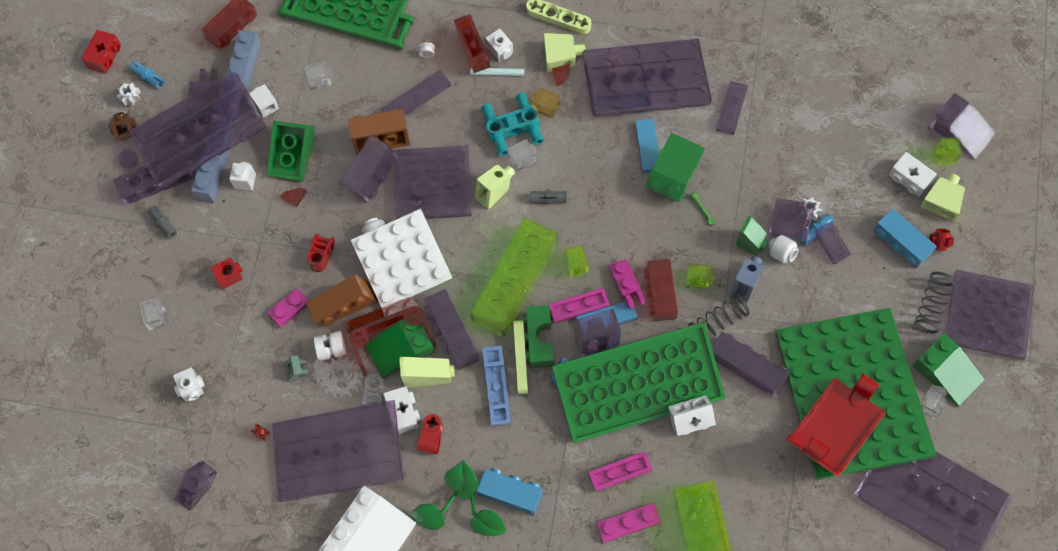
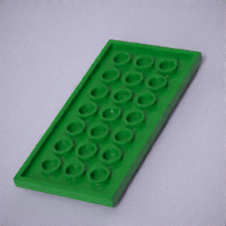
[552,322,726,443]

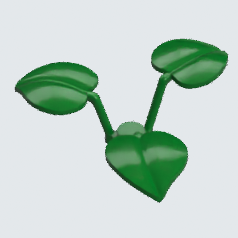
[411,460,507,536]

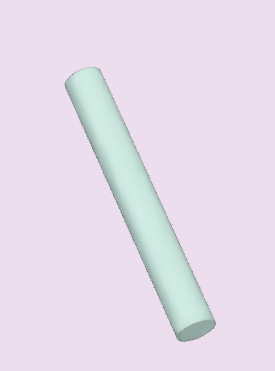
[470,68,524,76]

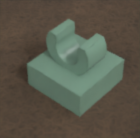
[284,356,308,382]

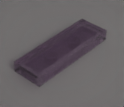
[716,81,748,135]

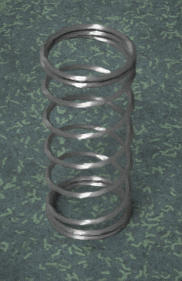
[914,271,955,334]
[688,294,750,336]

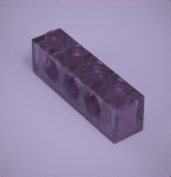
[113,152,195,206]

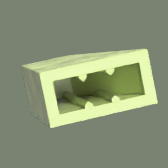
[400,357,455,388]

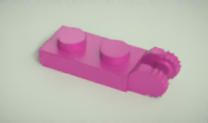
[609,259,645,309]

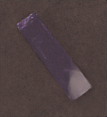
[381,70,451,116]

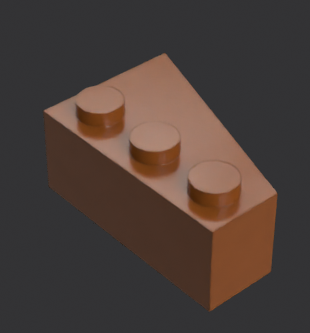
[306,274,379,326]

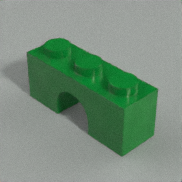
[523,305,554,368]

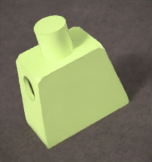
[544,33,586,72]
[475,165,515,209]
[920,173,965,222]

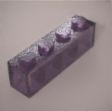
[423,289,480,370]
[712,332,790,398]

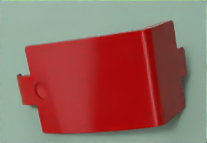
[785,373,885,477]

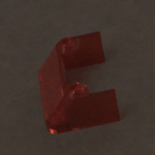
[346,297,437,376]

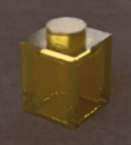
[531,87,560,119]

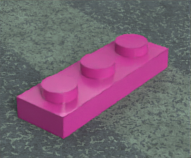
[549,288,610,324]
[588,451,652,492]
[596,503,661,544]

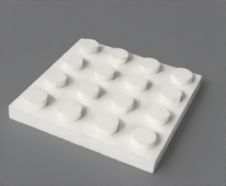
[351,209,452,310]

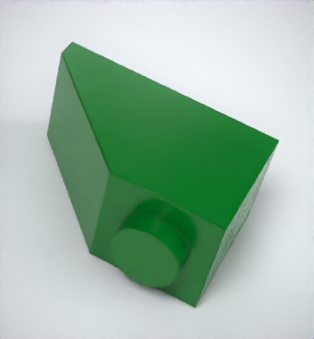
[736,216,768,256]

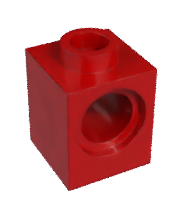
[210,257,243,290]

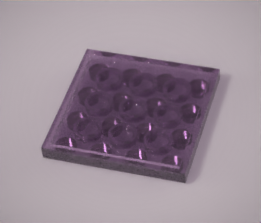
[395,145,472,219]
[946,270,1035,360]

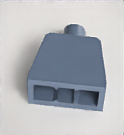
[729,256,763,304]

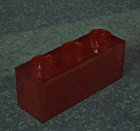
[201,0,257,50]
[453,14,491,73]
[643,259,678,322]

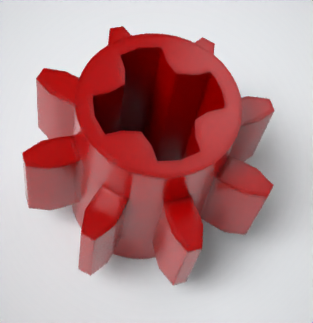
[929,228,955,251]

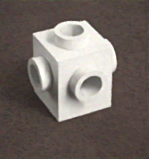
[173,367,205,401]

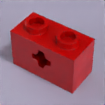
[81,29,121,74]

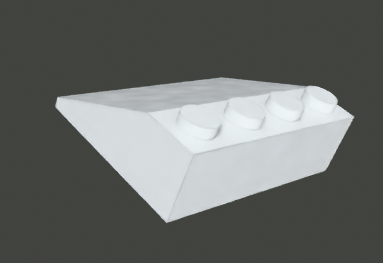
[319,486,417,551]

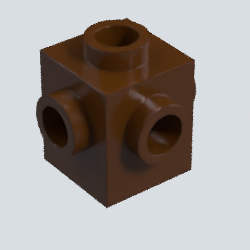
[108,112,137,140]

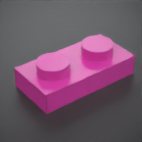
[267,288,309,328]

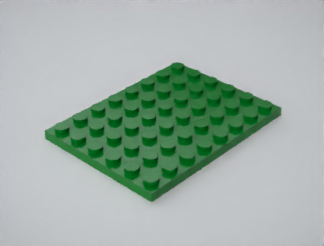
[775,308,937,481]

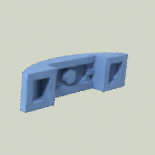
[482,345,511,426]

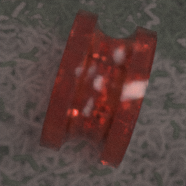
[250,423,270,441]

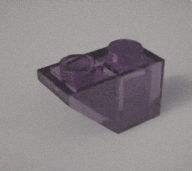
[175,461,217,511]

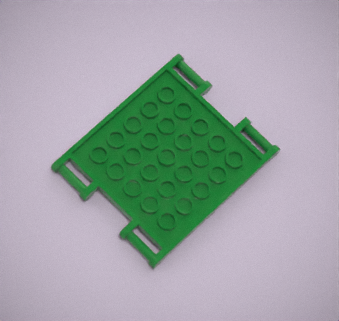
[277,0,415,50]

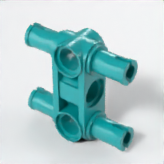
[481,92,544,156]

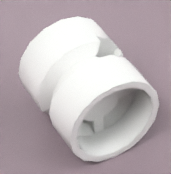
[314,331,347,361]

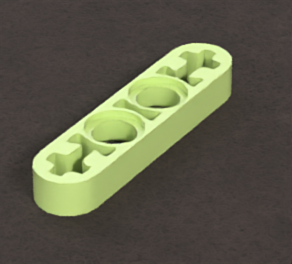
[526,0,592,34]
[513,320,528,394]

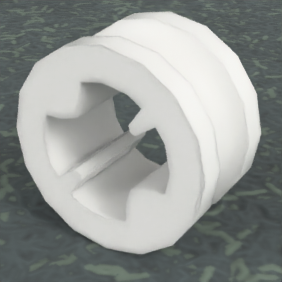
[419,42,435,58]

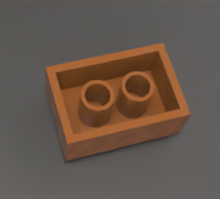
[348,109,410,155]

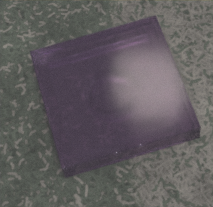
[768,198,815,242]

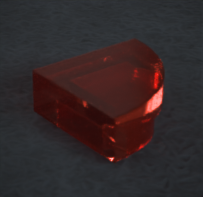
[552,64,570,86]
[280,188,307,207]

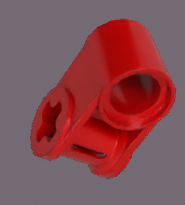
[307,234,335,272]
[417,414,443,455]

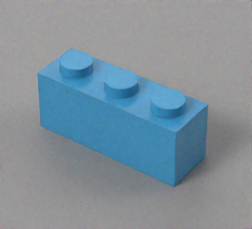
[874,209,937,268]
[477,468,543,516]

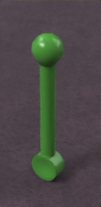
[690,192,715,226]

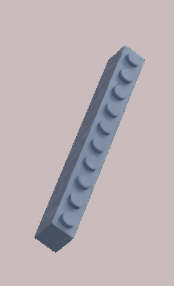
[191,30,261,203]

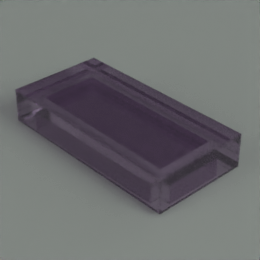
[814,222,851,265]

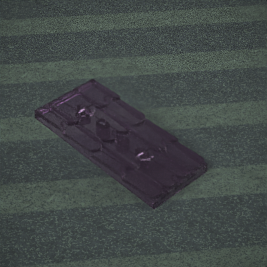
[582,38,712,117]
[129,72,267,188]
[272,400,403,503]
[855,452,1012,551]

